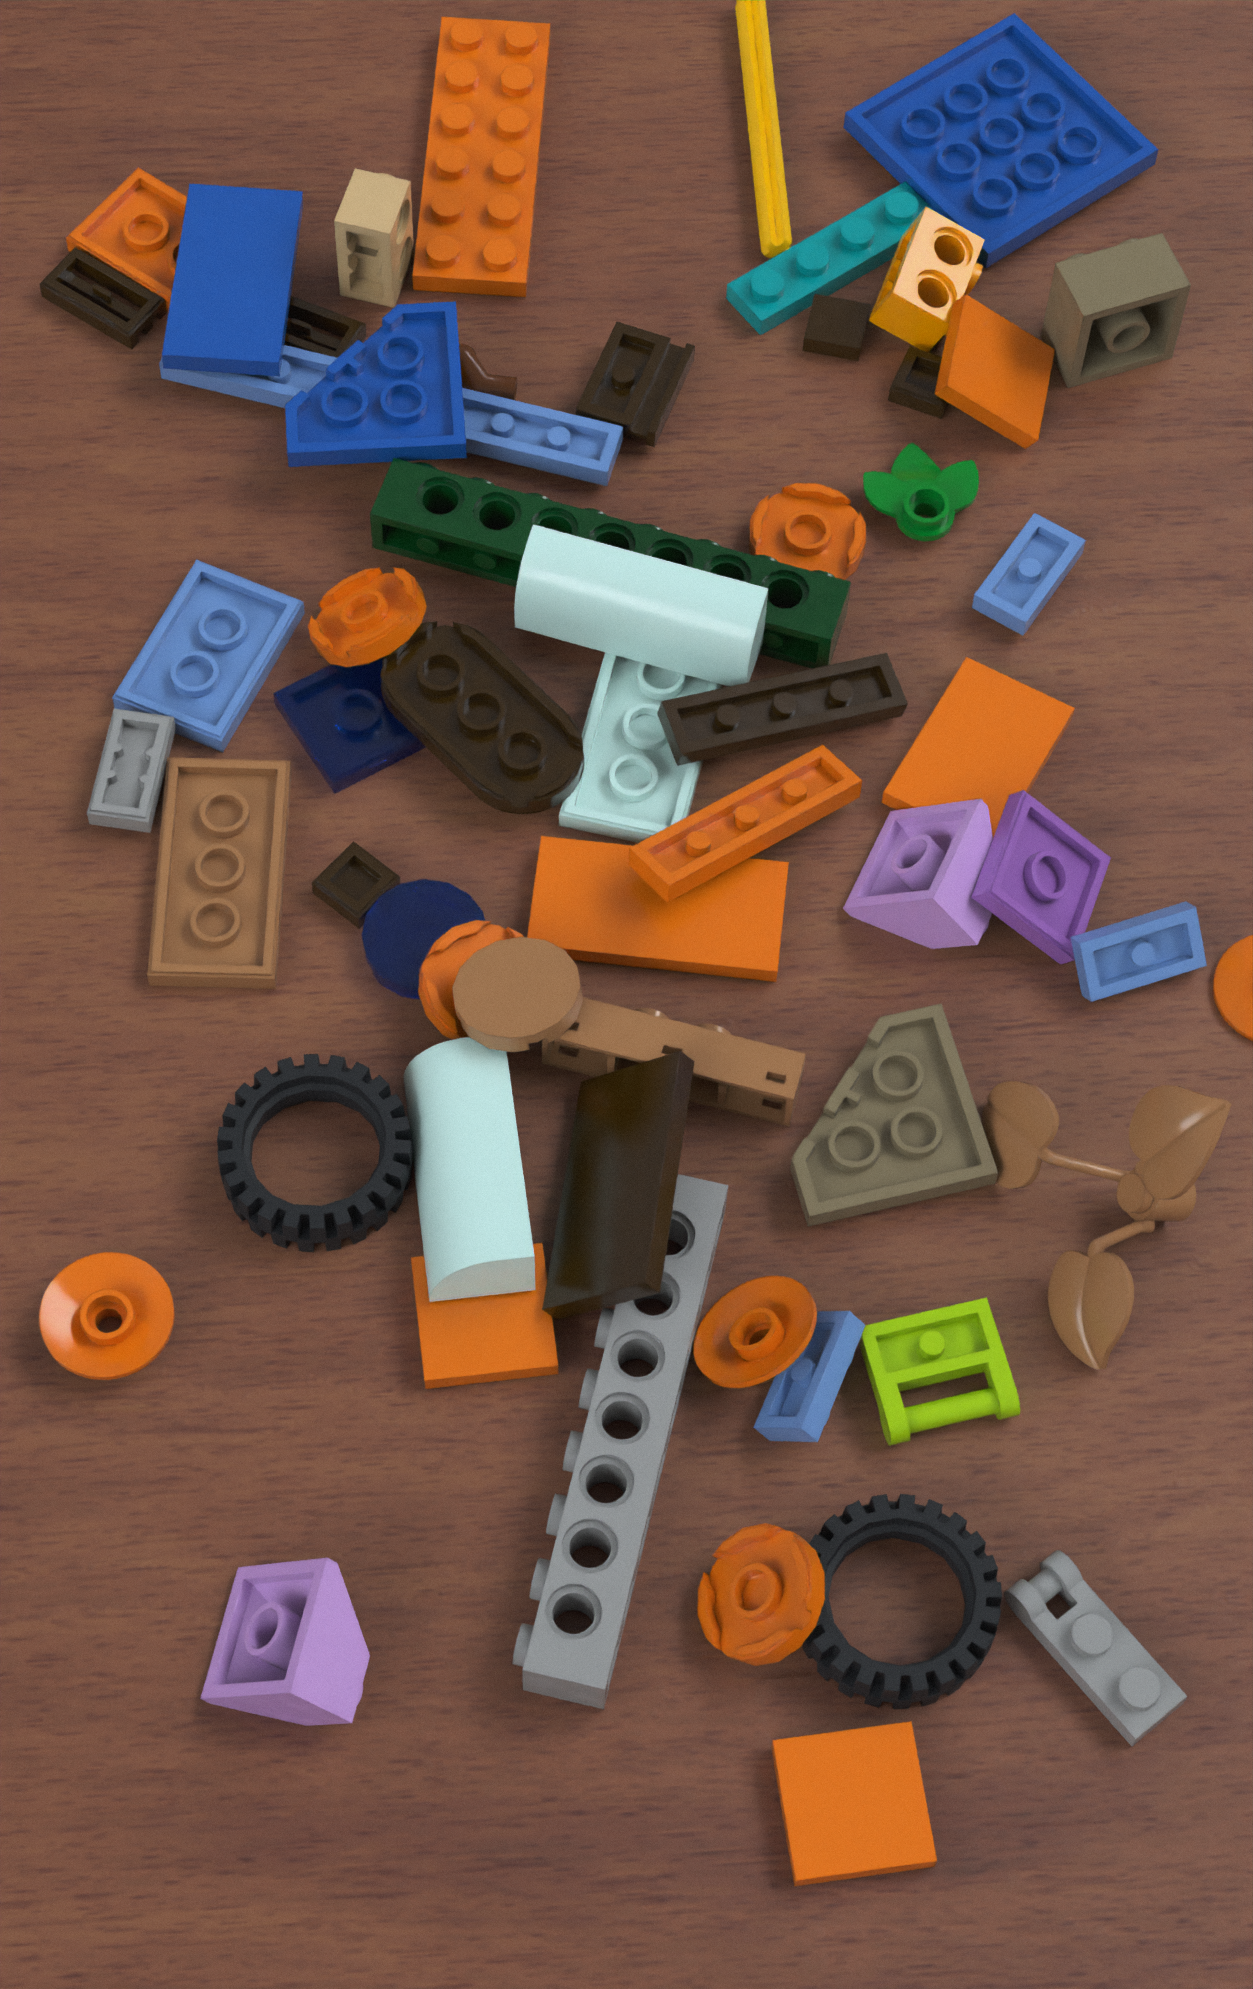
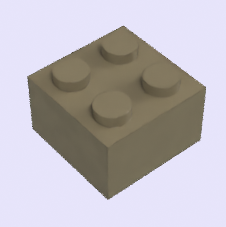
[1041,233,1191,388]

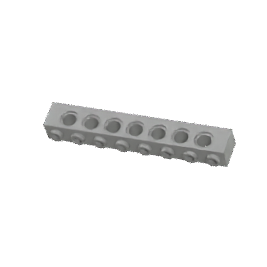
[512,1174,728,1709]

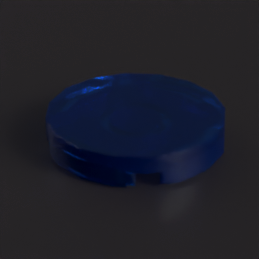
[362,879,485,999]

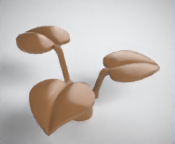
[981,1081,1232,1370]

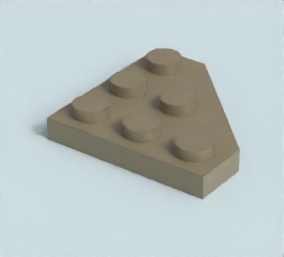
[790,1004,998,1227]

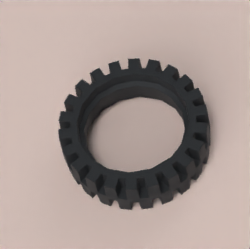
[217,1054,413,1252]
[802,1494,1002,1709]

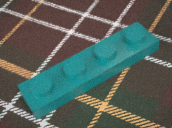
[726,181,934,336]

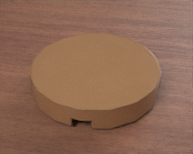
[452,937,583,1052]

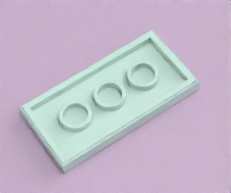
[559,652,723,843]

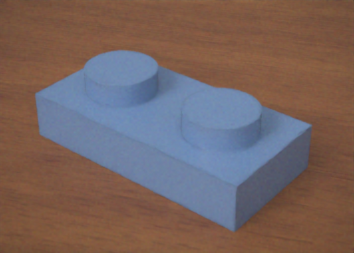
[972,513,1086,636]
[1070,901,1207,1002]
[753,1311,865,1442]

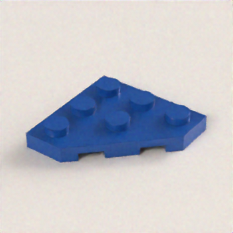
[285,301,467,467]

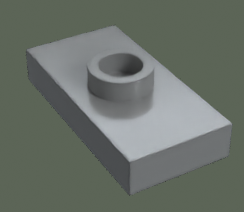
[87,709,176,833]

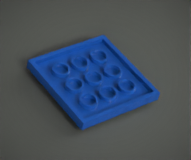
[844,13,1159,268]

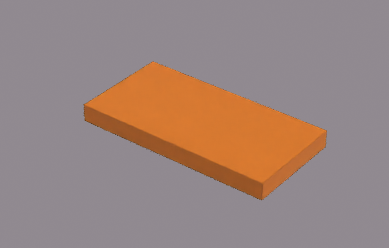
[527,836,789,982]

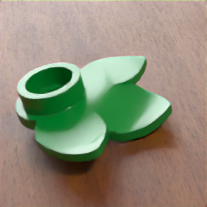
[863,443,979,542]

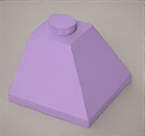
[843,799,993,949]
[200,1558,370,1726]

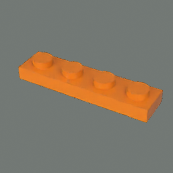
[628,744,862,903]

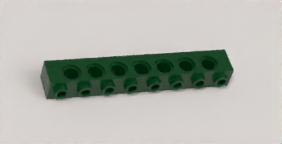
[370,458,851,669]

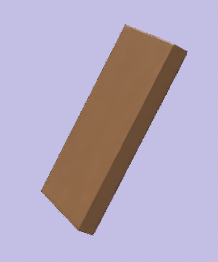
[147,757,292,989]

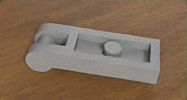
[1004,1550,1187,1747]

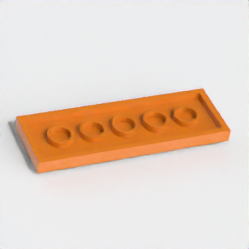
[412,17,551,297]

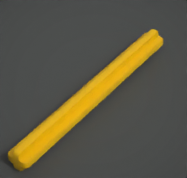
[735,0,792,258]

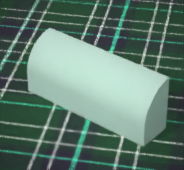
[514,524,768,687]
[404,1037,536,1302]

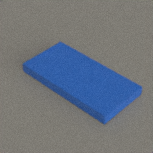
[162,183,303,377]

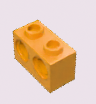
[869,207,985,352]

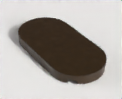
[380,621,584,814]

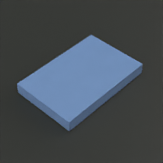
[112,560,305,752]

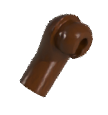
[459,343,517,401]

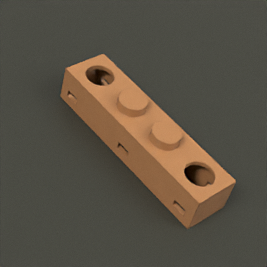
[542,997,806,1127]

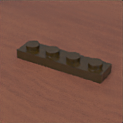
[657,653,908,766]

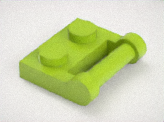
[858,1297,1020,1446]

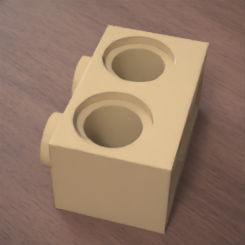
[334,168,414,308]

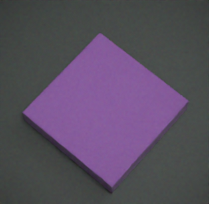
[971,790,1111,965]

